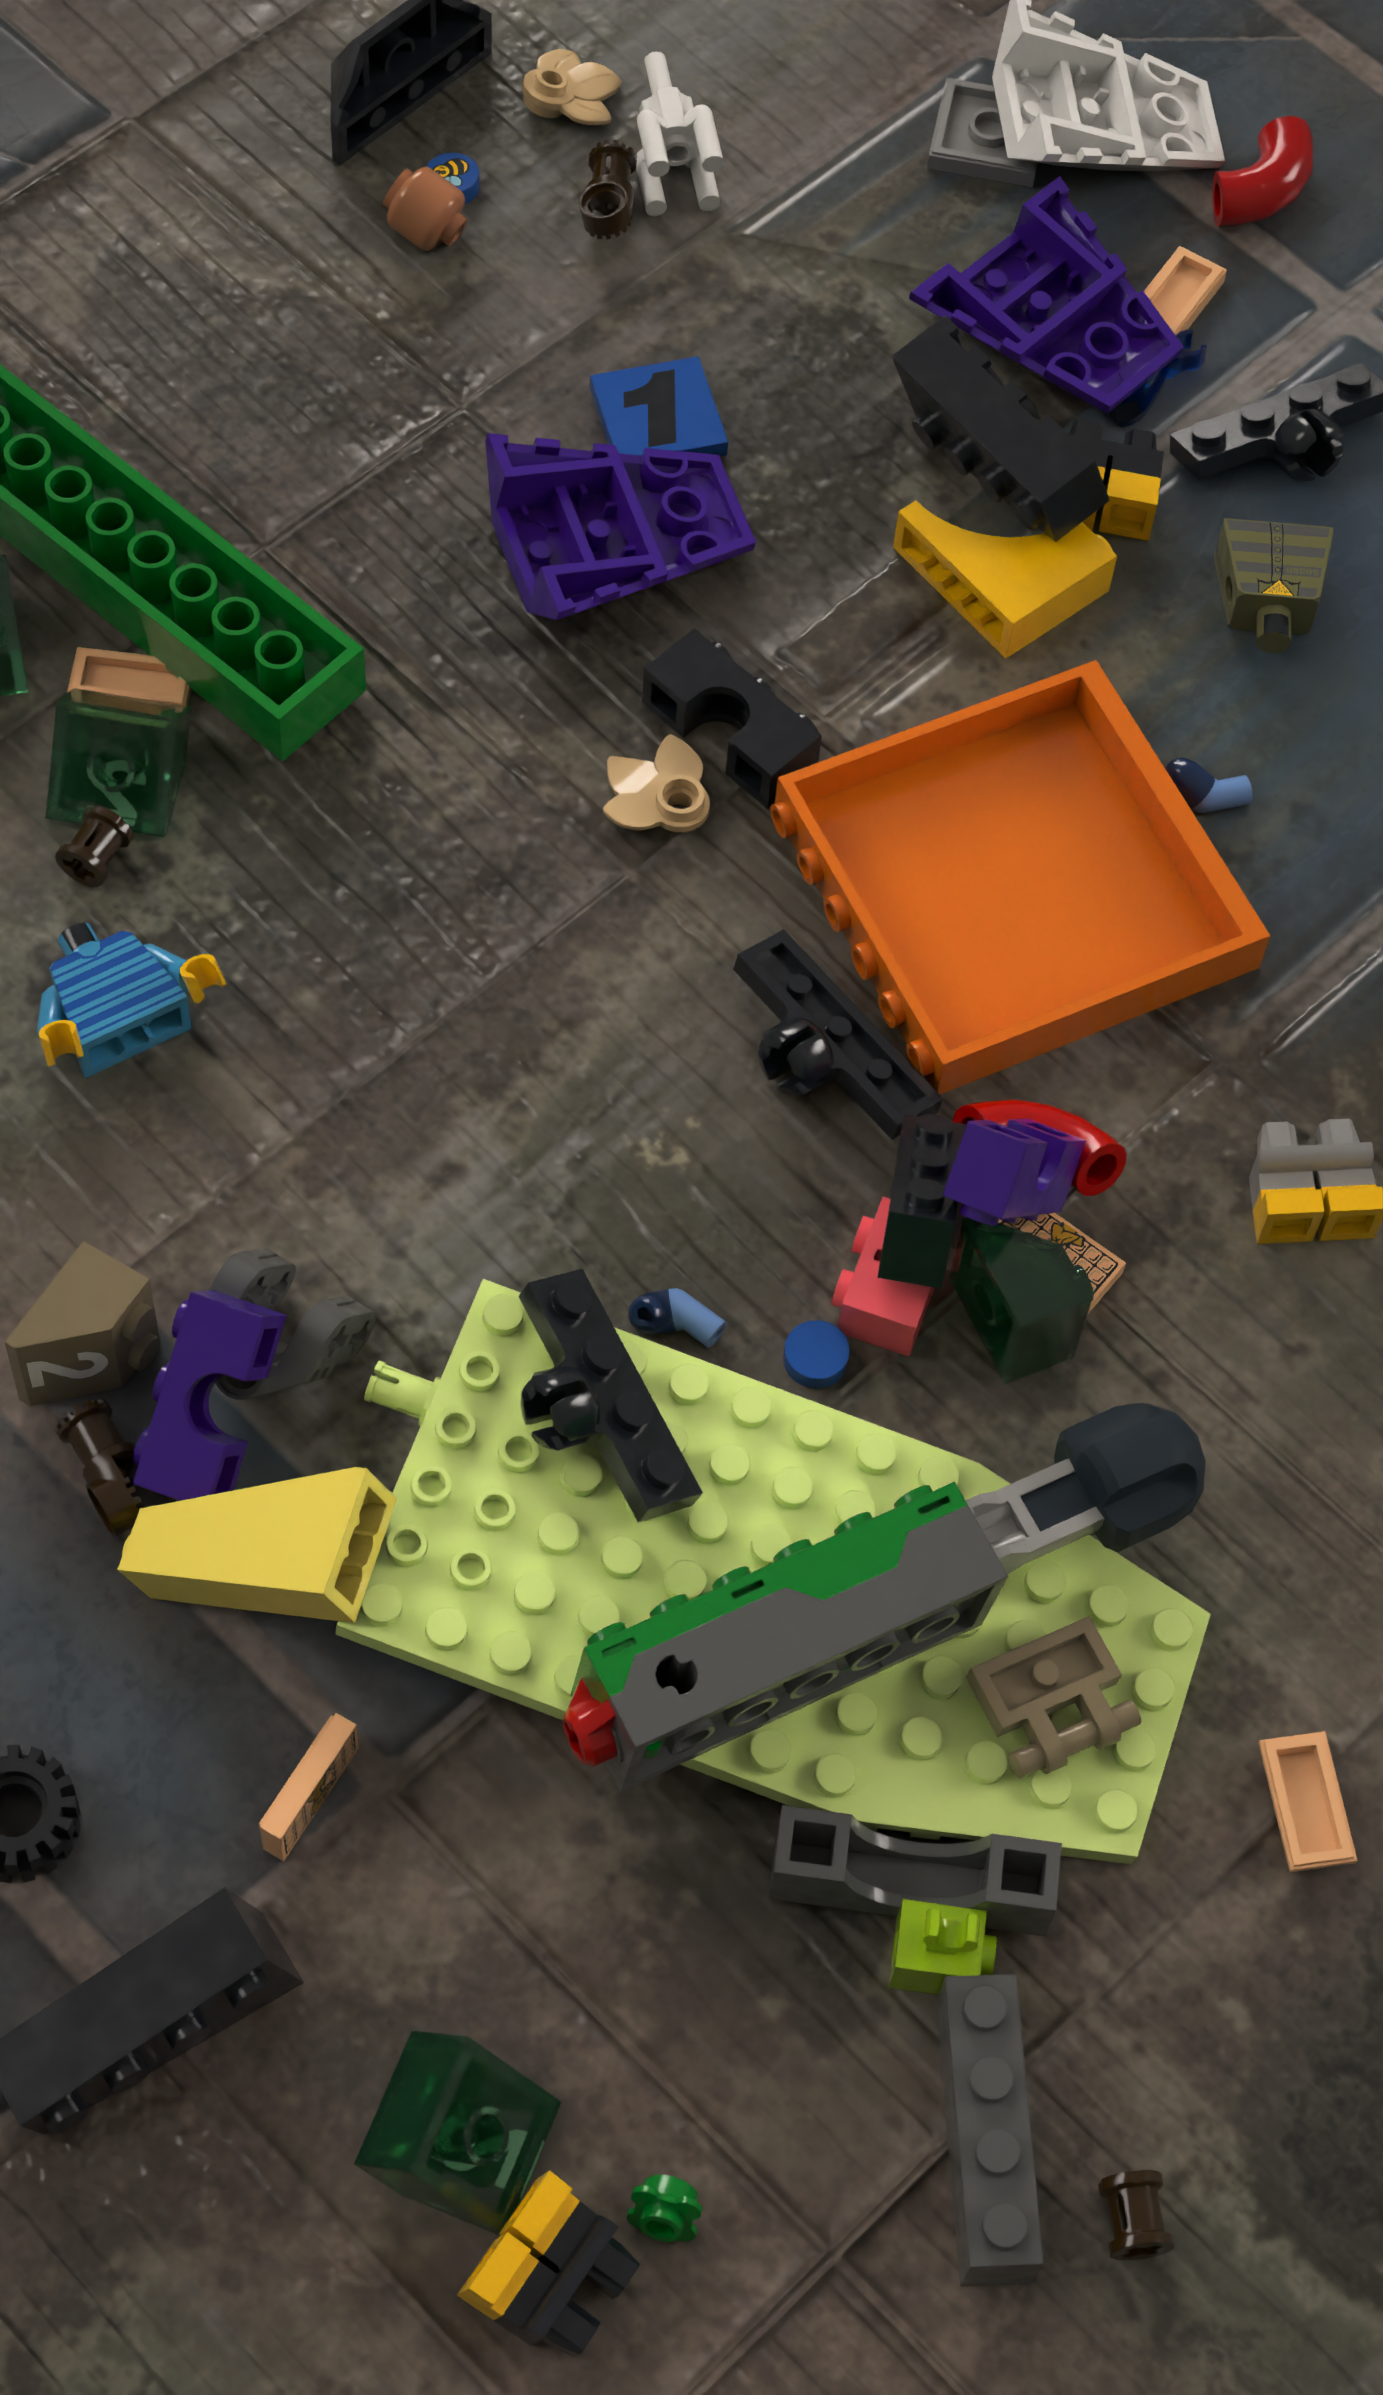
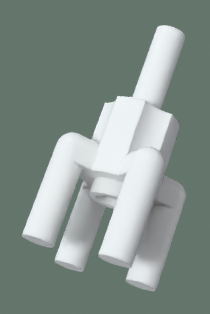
[636,52,724,216]

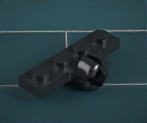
[1170,363,1383,481]
[733,929,943,1140]
[518,1269,703,1523]

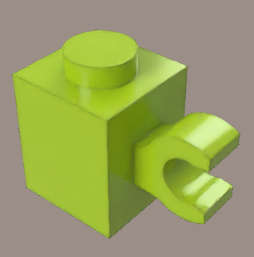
[889,1899,997,1995]

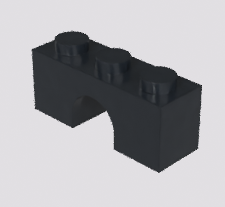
[642,628,822,810]
[877,1114,967,1289]

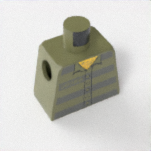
[1214,518,1333,653]

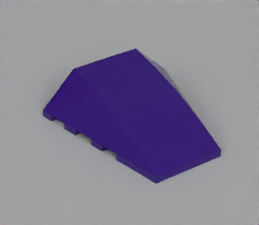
[909,176,1184,414]
[485,433,756,620]

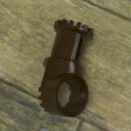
[579,140,637,240]
[55,1399,145,1537]

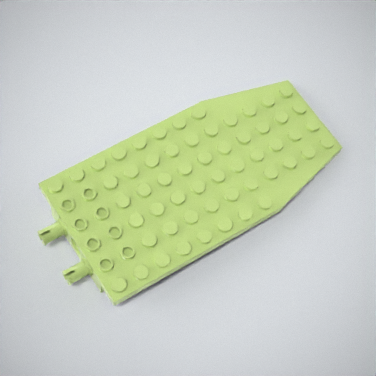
[335,1279,1211,1865]

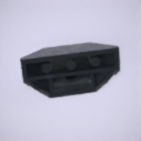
[330,0,492,166]

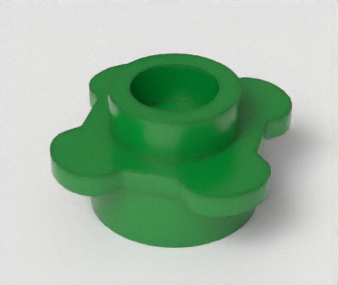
[626,2175,703,2242]

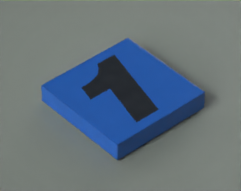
[590,356,728,456]

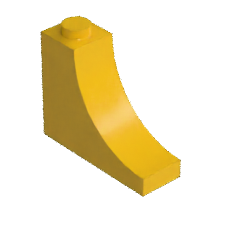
[893,500,1117,659]

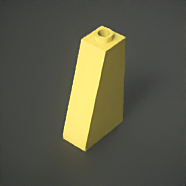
[117,1467,397,1623]

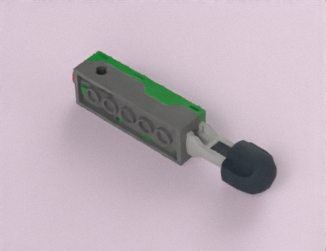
[563,1403,1206,1792]

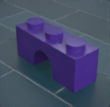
[942,1119,1086,1226]
[133,1290,287,1501]

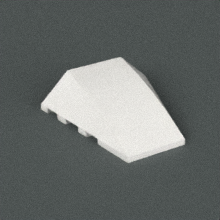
[992,0,1225,171]

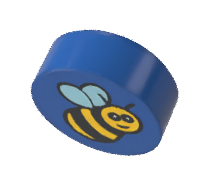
[427,153,480,204]

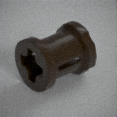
[55,805,134,887]
[1098,2170,1174,2260]

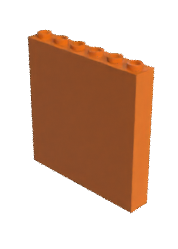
[770,660,1271,1095]

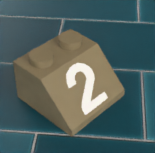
[4,1241,161,1406]

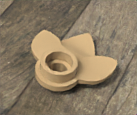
[521,49,622,125]
[603,734,710,832]

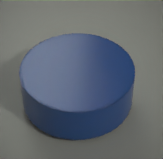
[783,1320,849,1389]

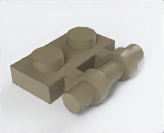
[966,1616,1141,1778]

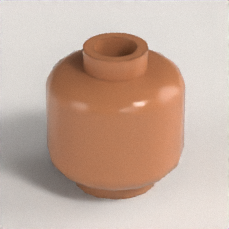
[383,166,468,252]

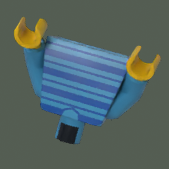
[36,922,227,1078]

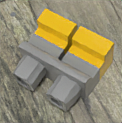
[1249,1118,1383,1244]

